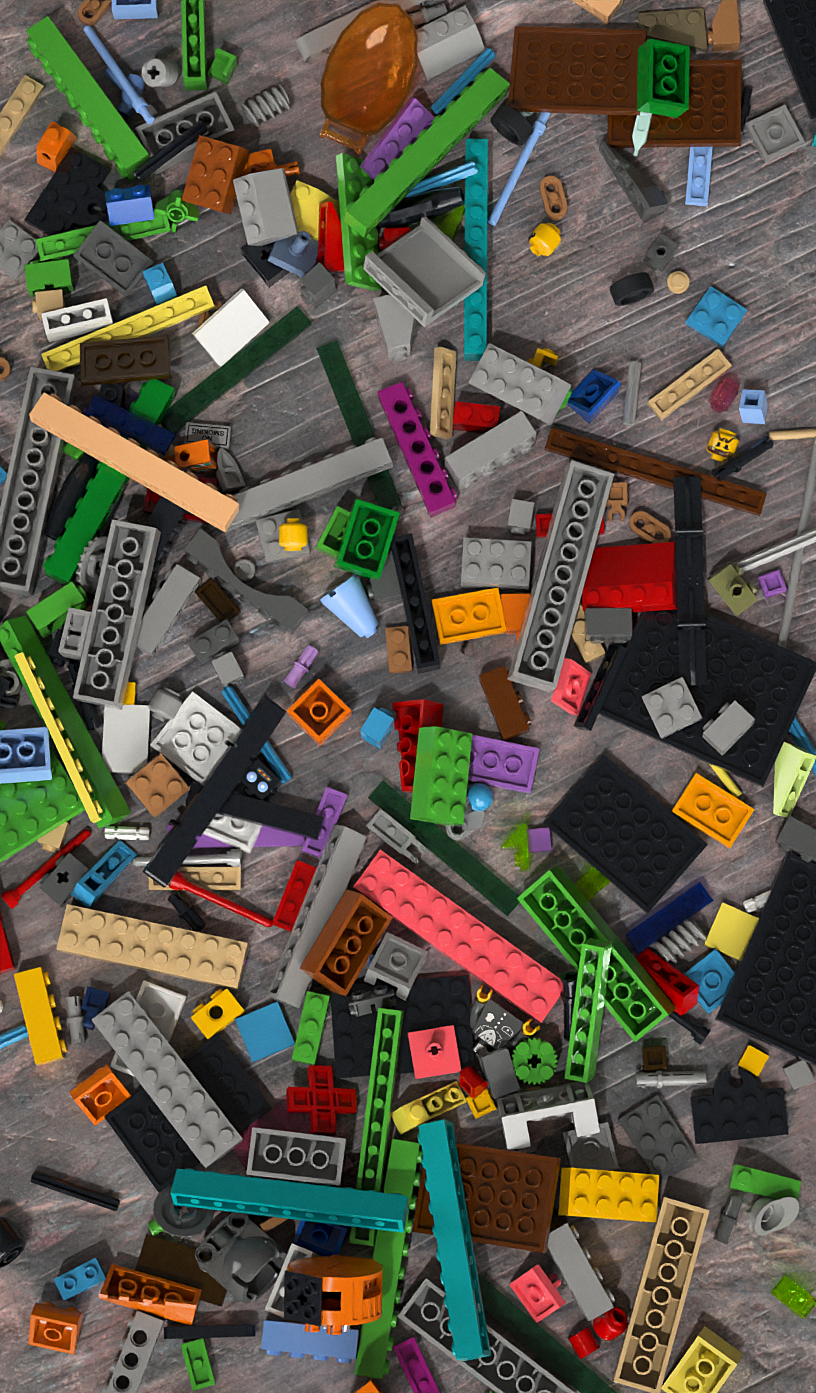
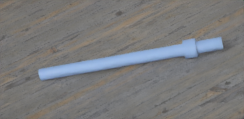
[83,25,154,124]
[488,112,550,226]

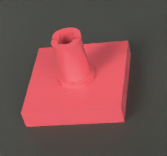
[551,658,592,716]
[408,1025,461,1080]
[509,1264,566,1323]

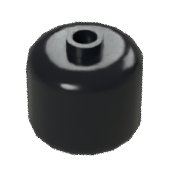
[0,1217,26,1269]

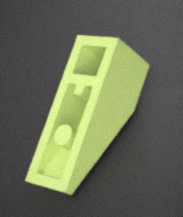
[773,742,816,818]

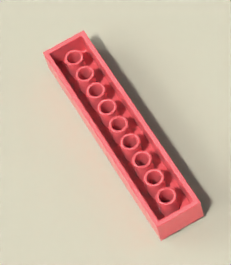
[353,850,563,1025]

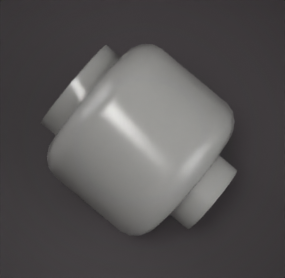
[148,687,182,722]

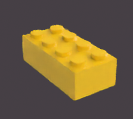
[558,1167,659,1222]

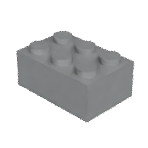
[461,537,532,592]

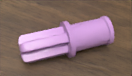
[283,645,319,689]

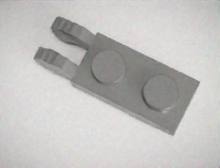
[366,808,429,866]

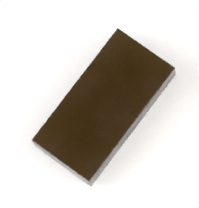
[195,578,241,623]

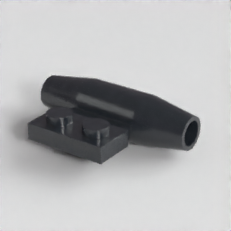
[378,187,465,228]
[43,454,122,541]

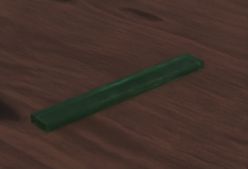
[162,306,312,435]
[316,341,401,509]
[368,781,520,917]
[478,1273,617,1393]

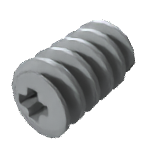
[141,58,181,87]
[241,84,290,127]
[654,918,707,963]

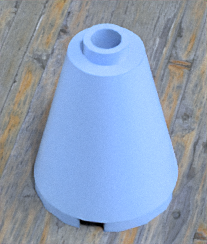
[320,574,379,638]

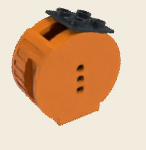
[284,1255,383,1335]

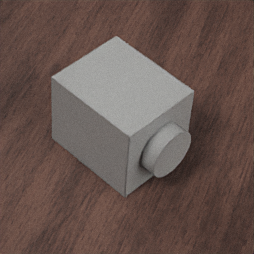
[507,499,534,536]
[211,651,245,689]

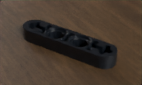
[164,1324,256,1339]

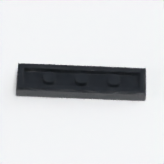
[574,645,627,731]

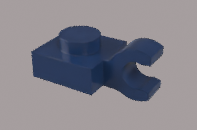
[81,986,110,1030]

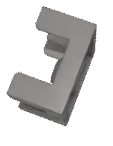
[364,932,428,1001]

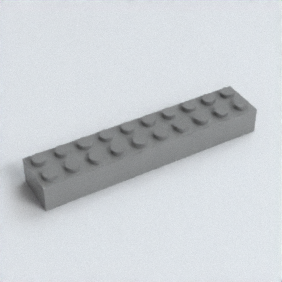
[0,367,77,597]
[507,460,614,692]

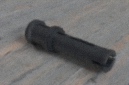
[560,972,578,1041]

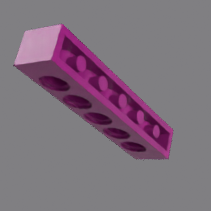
[378,382,458,518]

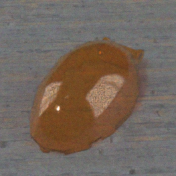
[319,3,418,155]

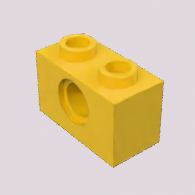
[190,989,245,1040]

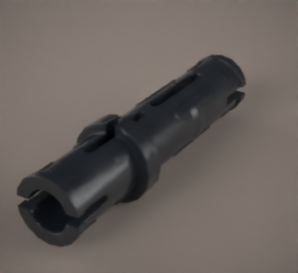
[712,435,774,481]
[67,661,102,730]

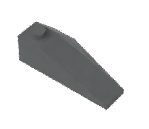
[599,141,669,224]

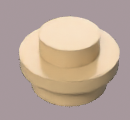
[667,271,689,294]

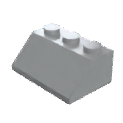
[407,6,485,81]
[233,168,299,246]

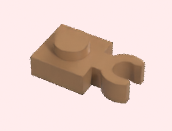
[605,482,628,522]

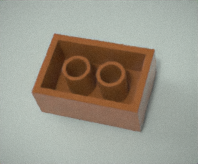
[182,135,249,215]

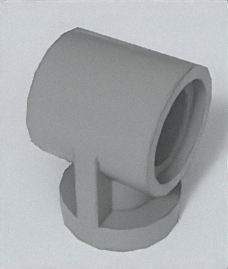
[0,659,22,696]

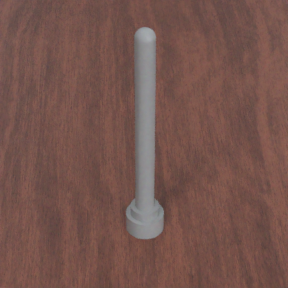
[132,849,243,867]

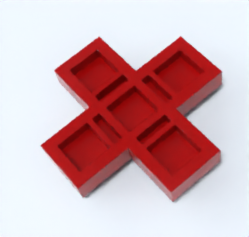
[286,1065,357,1136]

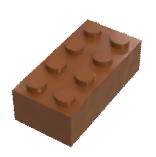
[299,890,393,996]

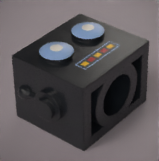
[239,759,282,801]

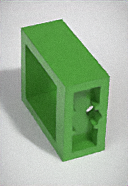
[26,582,89,639]

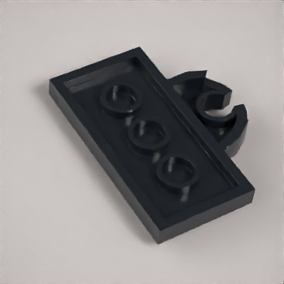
[24,147,110,236]
[690,1069,789,1144]

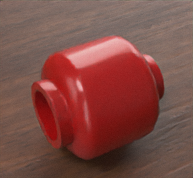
[593,1306,628,1341]

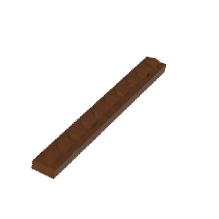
[545,427,767,516]

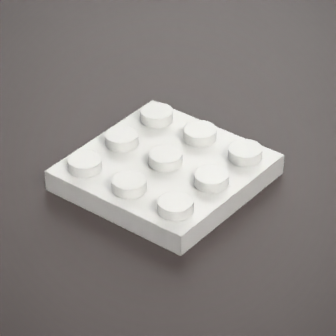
[150,691,241,785]

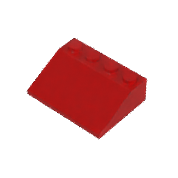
[582,542,677,613]

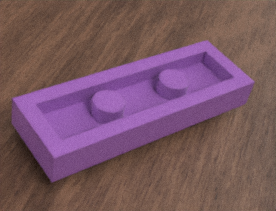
[302,787,348,858]

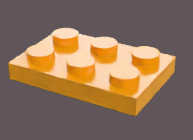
[431,588,507,645]
[672,773,755,849]

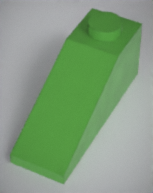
[728,1164,801,1200]

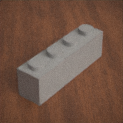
[136,564,201,658]

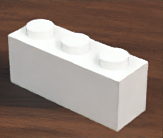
[41,298,114,342]
[265,1244,319,1321]

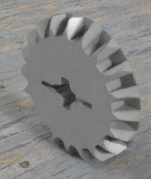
[76,535,108,593]

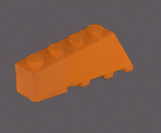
[99,1264,202,1326]

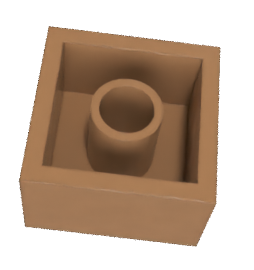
[124,753,190,818]

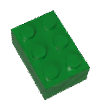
[637,38,690,118]
[333,499,400,581]

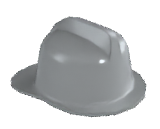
[746,1196,799,1236]

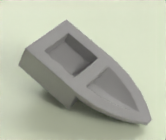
[216,448,246,493]

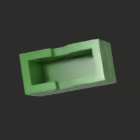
[24,257,74,297]

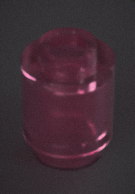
[708,378,739,413]

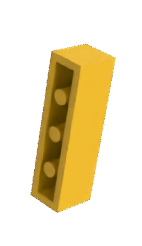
[14,967,67,1065]

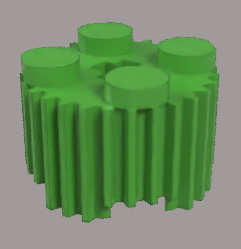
[511,1038,558,1086]

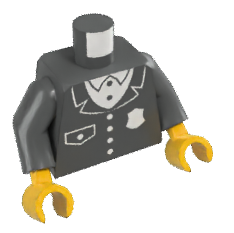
[470,985,540,1053]

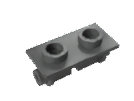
[347,985,396,1017]

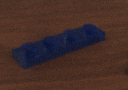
[84,395,175,456]
[625,882,714,954]

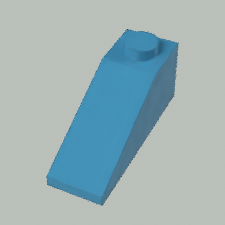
[71,840,137,909]

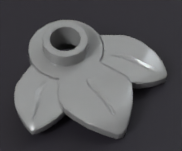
[445,797,485,841]

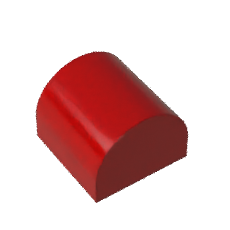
[459,1066,488,1099]
[568,1327,600,1359]

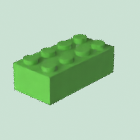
[410,726,472,826]

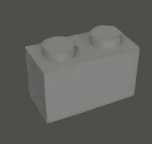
[702,701,755,756]

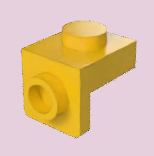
[528,348,558,369]

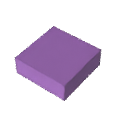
[757,569,787,599]
[526,828,552,853]

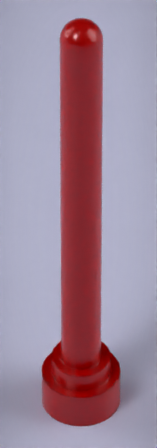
[0,829,91,909]
[169,871,273,928]

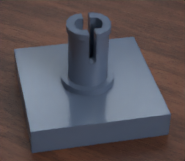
[267,231,318,277]

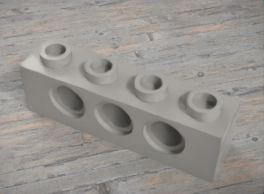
[101,1311,165,1393]

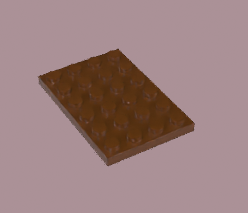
[508,26,647,116]
[607,59,742,148]
[412,1143,561,1253]

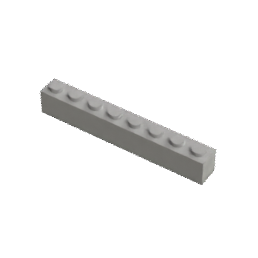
[226,437,393,532]
[266,824,367,1008]

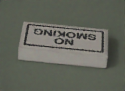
[184,422,231,450]

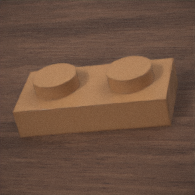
[385,626,412,674]

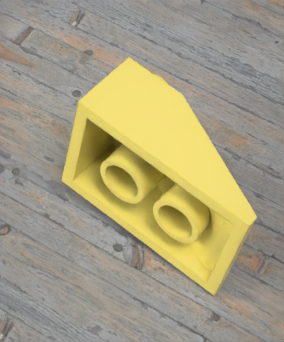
[290,180,341,241]
[661,1326,743,1393]

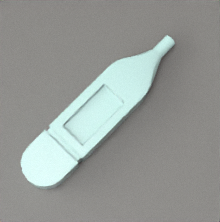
[632,112,652,156]

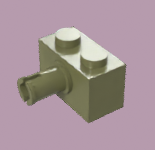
[707,562,758,616]

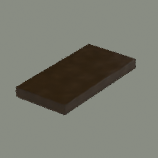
[80,335,171,386]
[135,1234,227,1307]

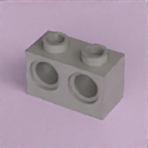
[58,608,91,660]

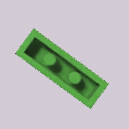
[292,991,330,1065]

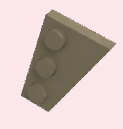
[637,8,708,53]

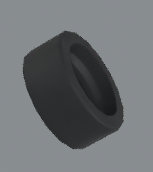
[491,105,533,146]
[609,272,655,306]

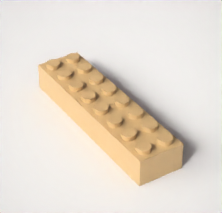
[56,904,249,990]
[612,1197,709,1393]

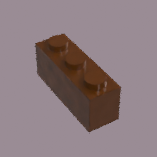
[479,666,532,741]

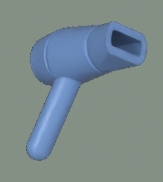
[104,68,145,118]

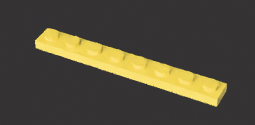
[41,286,215,372]
[15,652,103,823]

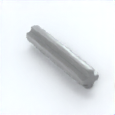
[623,361,641,426]

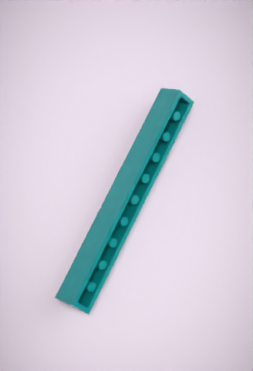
[464,139,488,361]
[417,1119,491,1361]
[171,1168,409,1233]

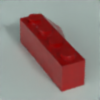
[392,699,443,793]

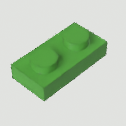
[181,1338,216,1391]

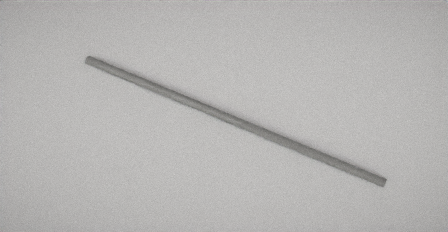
[777,437,816,648]

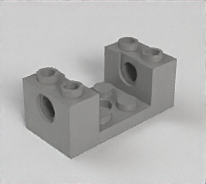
[496,1081,600,1151]

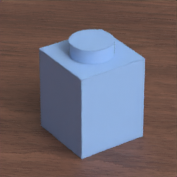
[739,389,768,424]

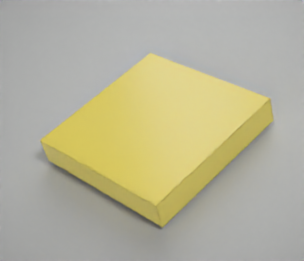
[704,902,759,961]

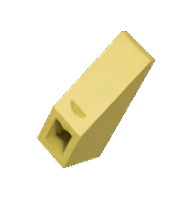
[391,1081,467,1135]

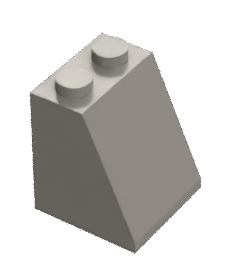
[374,294,416,362]

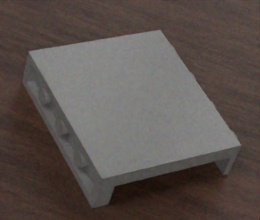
[363,217,486,327]

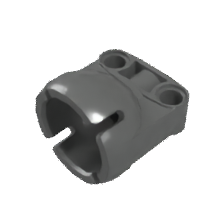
[195,1212,287,1304]

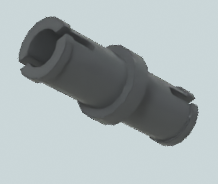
[713,1195,744,1244]

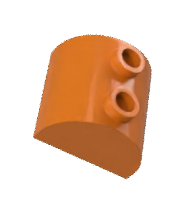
[69,1064,132,1126]
[28,1302,83,1354]

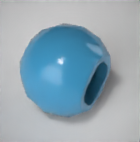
[467,783,493,812]

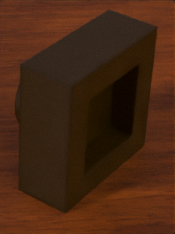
[641,1045,667,1071]

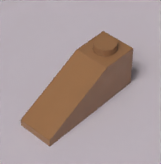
[707,0,740,52]

